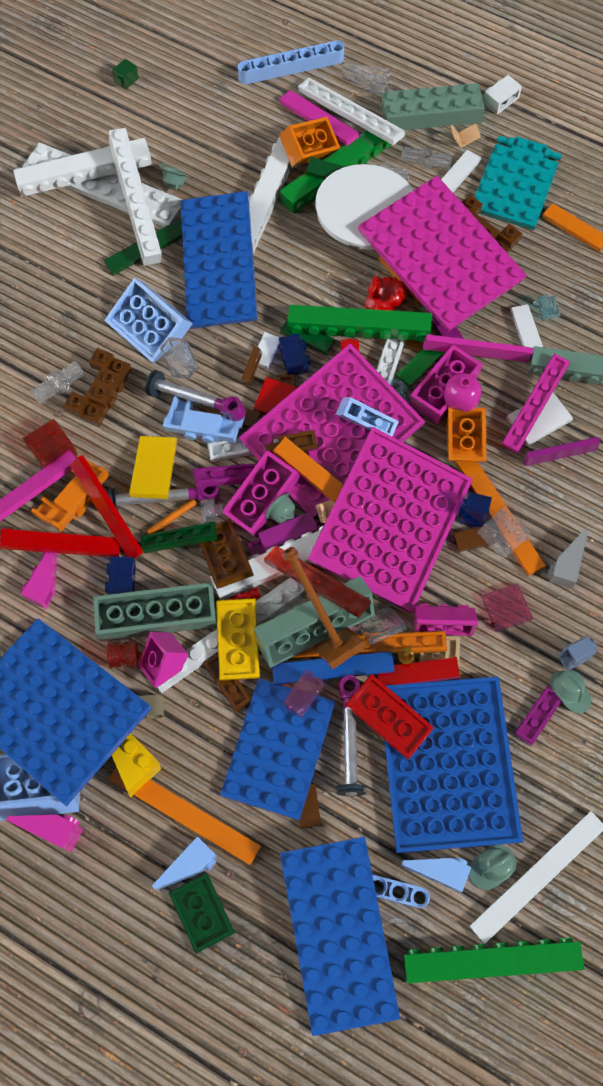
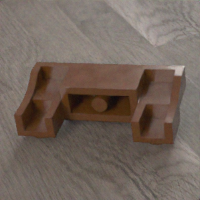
[462,195,523,253]
[63,348,132,428]

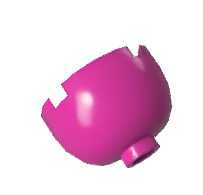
[444,373,481,412]

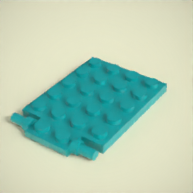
[474,135,562,231]

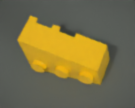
[111,733,161,798]

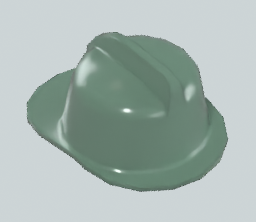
[158,163,190,190]
[265,492,295,524]
[550,670,591,713]
[469,845,516,890]

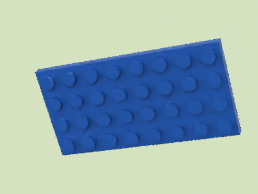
[180,191,258,329]
[280,836,400,1036]

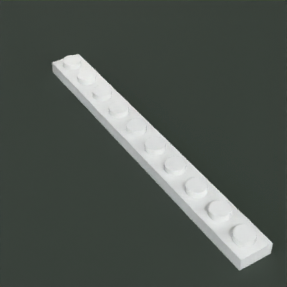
[157,564,321,694]

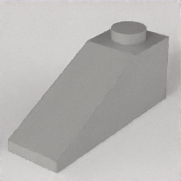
[548,529,588,588]

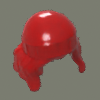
[365,276,407,311]

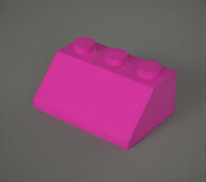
[413,604,478,636]

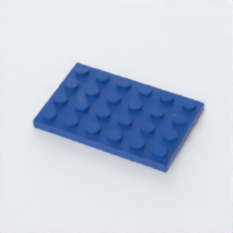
[220,679,335,821]

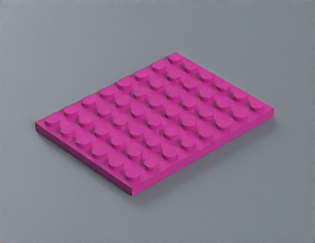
[357,176,527,333]
[239,343,425,519]
[307,427,473,614]

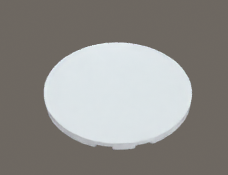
[315,164,413,250]

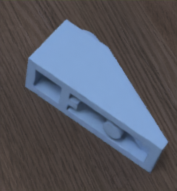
[336,397,399,436]
[152,837,217,890]
[400,857,471,893]

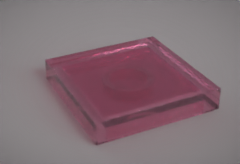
[481,583,533,632]

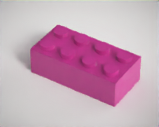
[409,345,483,425]
[222,450,301,537]

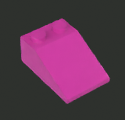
[6,814,83,852]

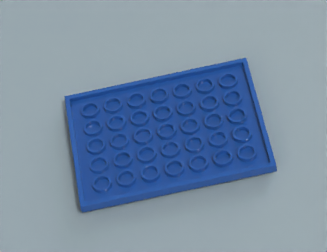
[0,618,152,807]
[384,677,523,853]

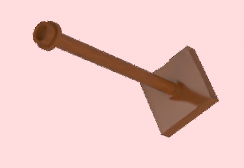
[283,547,367,670]

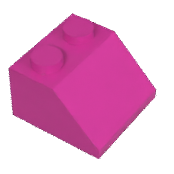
[138,631,188,687]

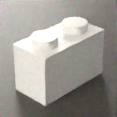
[483,75,522,115]

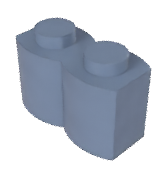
[558,636,597,670]

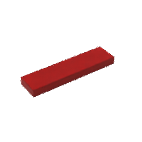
[378,657,460,686]

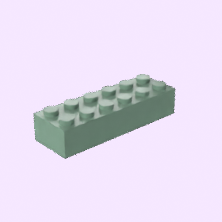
[381,83,485,130]
[254,576,375,668]
[93,583,217,641]

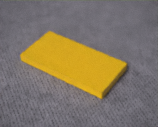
[129,436,177,499]
[216,599,260,680]

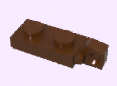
[264,430,318,456]

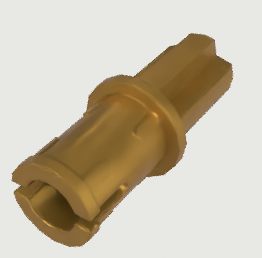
[398,646,414,665]

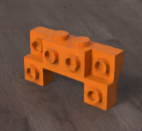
[31,454,109,532]

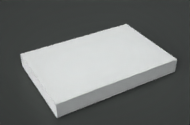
[506,393,573,446]

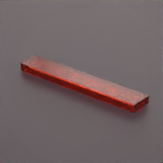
[264,546,371,618]

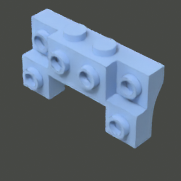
[163,396,245,443]

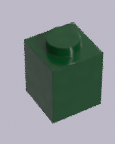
[112,58,139,89]

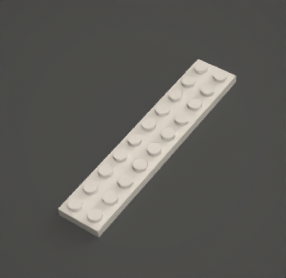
[22,143,183,227]

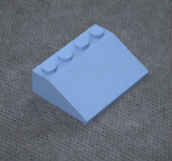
[104,277,193,363]
[0,754,80,821]

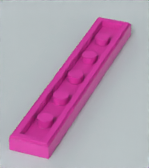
[279,90,359,146]
[423,335,533,362]
[501,353,570,453]
[0,450,76,521]

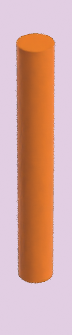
[146,499,197,534]

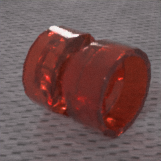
[107,640,139,669]

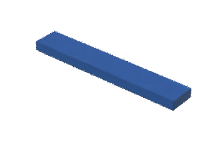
[272,651,394,685]

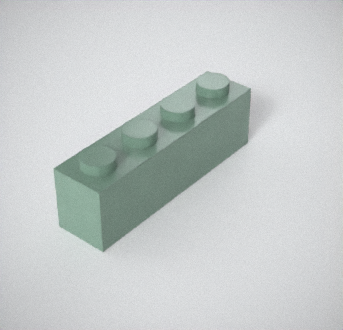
[528,346,603,385]

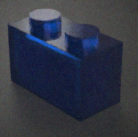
[278,333,311,376]
[458,492,492,528]
[105,557,136,595]

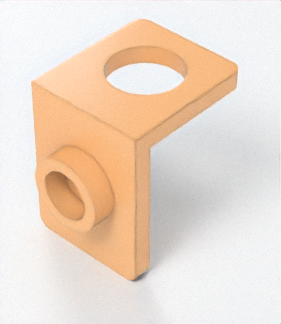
[450,124,481,148]
[315,500,334,523]

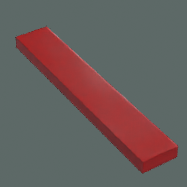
[70,455,144,562]
[0,528,119,558]

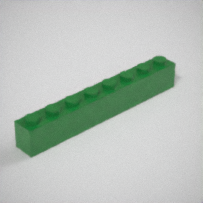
[280,130,392,214]
[287,305,432,342]
[403,937,585,984]

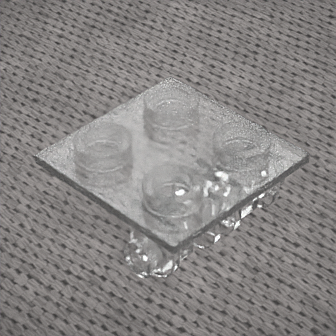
[477,506,531,560]

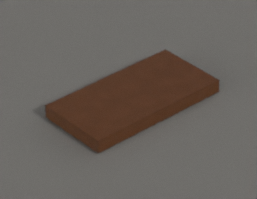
[199,519,254,589]

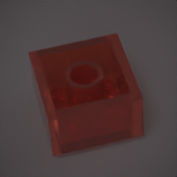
[22,419,78,469]

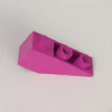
[21,552,57,610]

